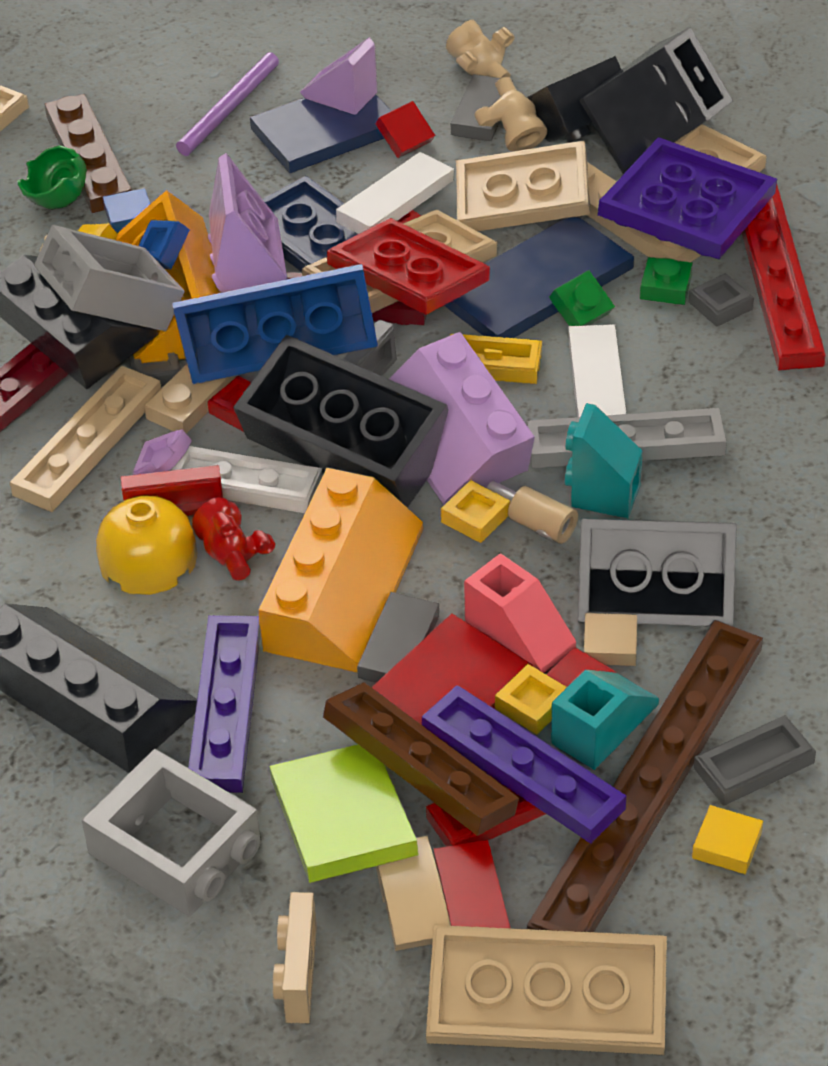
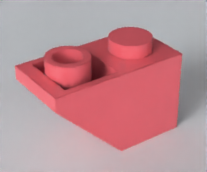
[464,553,576,673]

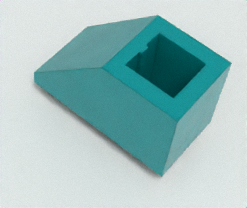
[565,403,642,519]
[551,670,659,770]

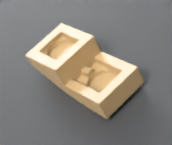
[376,836,451,951]

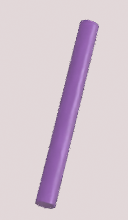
[176,52,279,156]

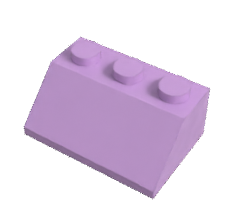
[208,153,287,293]
[389,332,535,505]

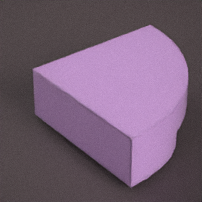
[132,429,192,475]

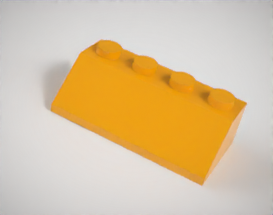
[116,190,221,363]
[258,468,423,673]

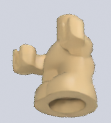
[446,20,515,78]
[475,77,547,151]

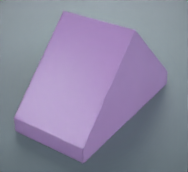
[300,37,377,115]

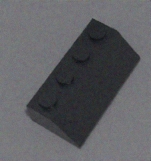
[233,334,448,508]
[0,603,197,773]

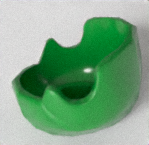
[17,145,87,210]

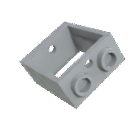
[34,225,185,331]
[82,749,261,917]

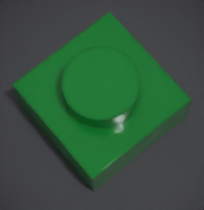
[640,257,693,305]
[549,270,615,326]

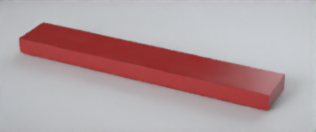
[742,185,826,370]

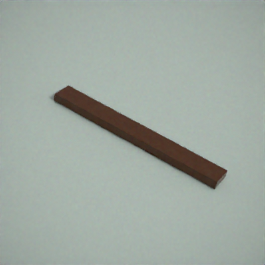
[527,620,763,932]

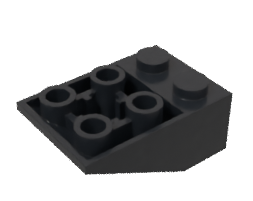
[579,27,733,174]

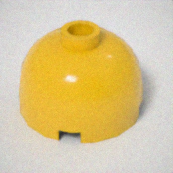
[96,496,198,595]

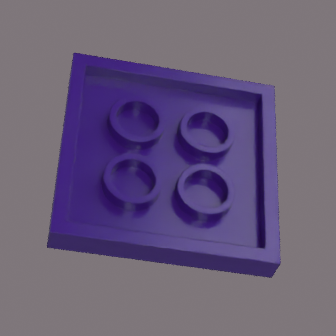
[597,137,777,260]

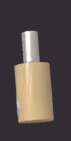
[487,481,578,544]

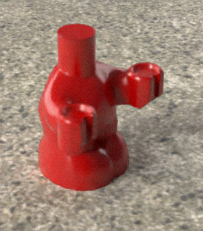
[192,497,276,581]

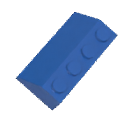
[172,264,378,384]

